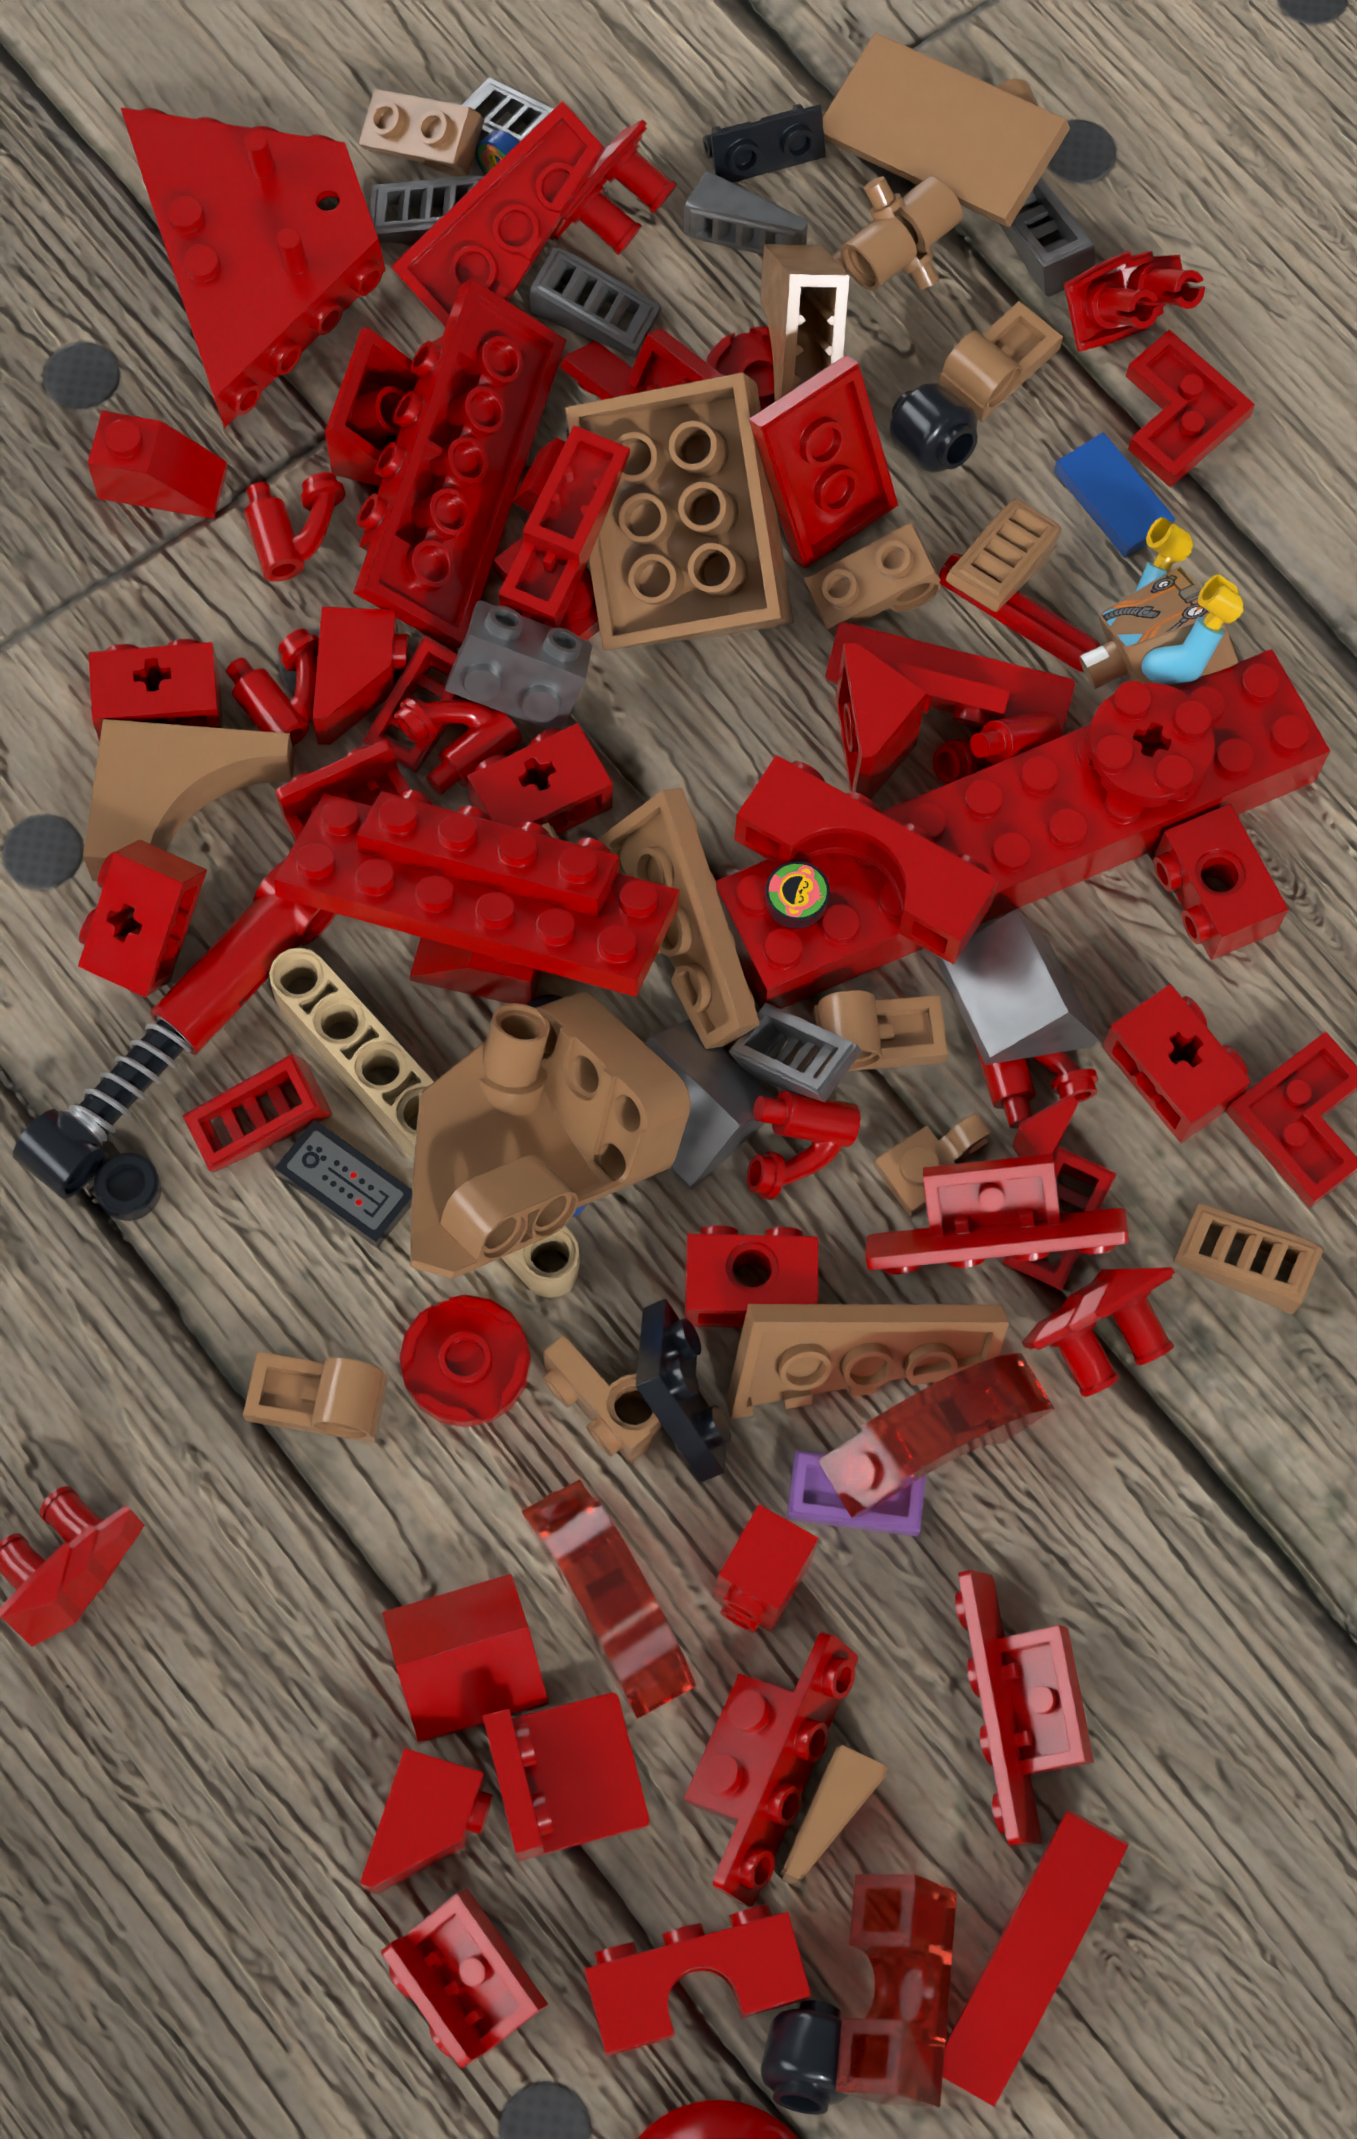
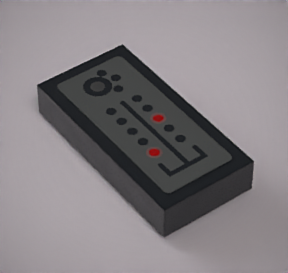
[274,1119,412,1249]

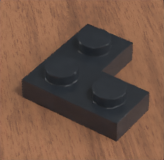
[635,1298,731,1482]

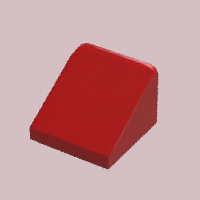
[1012,1095,1078,1157]

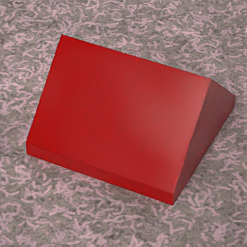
[325,327,419,486]
[835,642,927,800]
[382,1574,549,1744]

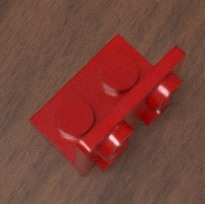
[482,1692,650,1862]

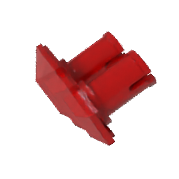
[549,120,677,255]
[1064,251,1205,352]
[1021,1267,1175,1397]
[0,1486,145,1647]

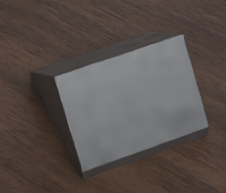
[936,909,1099,1065]
[645,1019,777,1191]

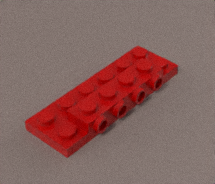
[353,279,567,650]
[274,790,680,997]

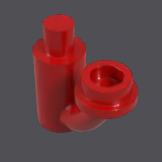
[244,472,346,582]
[226,628,319,747]
[394,698,522,795]
[933,711,1062,783]
[973,1039,1099,1128]
[747,1091,861,1200]

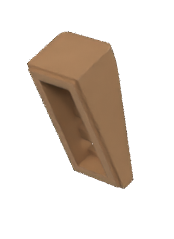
[946,499,1061,612]
[1173,1203,1324,1315]
[780,1745,888,1886]

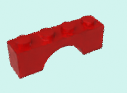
[734,755,999,965]

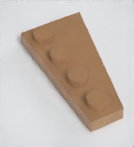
[598,788,760,1049]
[726,1304,1009,1419]

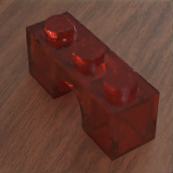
[836,1874,957,2107]

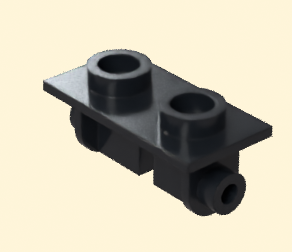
[703,104,826,183]

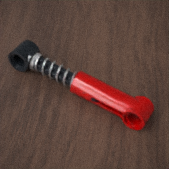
[13,860,336,1199]

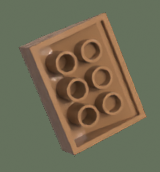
[565,373,794,651]

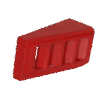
[362,636,467,773]
[182,1053,333,1173]
[1003,1146,1117,1291]

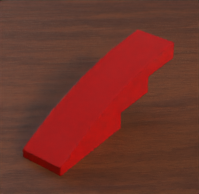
[498,425,630,628]
[932,1808,1129,2107]

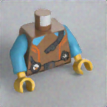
[1079,517,1243,689]

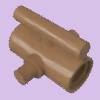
[832,176,963,291]

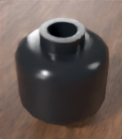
[889,383,978,473]
[761,2000,859,2115]

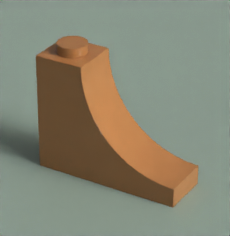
[760,244,850,401]
[83,719,295,881]

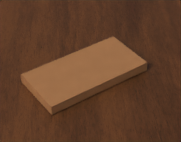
[822,32,1070,228]

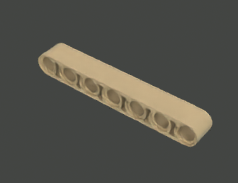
[269,948,580,1298]

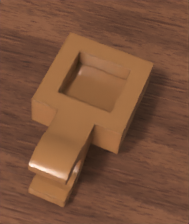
[874,1113,991,1218]

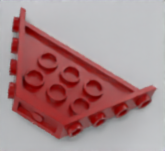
[120,107,386,428]

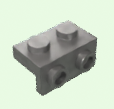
[445,601,592,730]

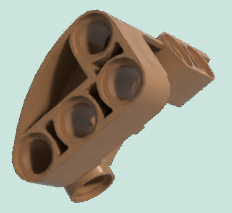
[410,991,691,1279]

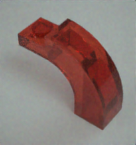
[818,1353,1055,1518]
[521,1479,697,1719]

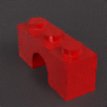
[584,1904,811,2057]

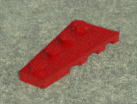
[391,101,605,327]

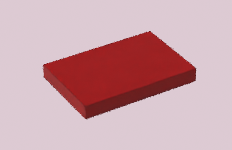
[749,355,899,568]

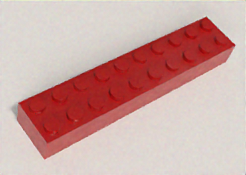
[715,649,1330,1009]

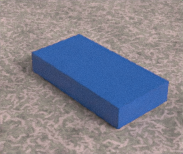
[1054,432,1176,559]

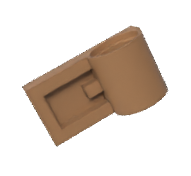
[358,89,485,176]
[939,301,1063,422]
[804,522,941,637]
[813,990,948,1073]
[543,1335,662,1464]
[243,1351,388,1443]

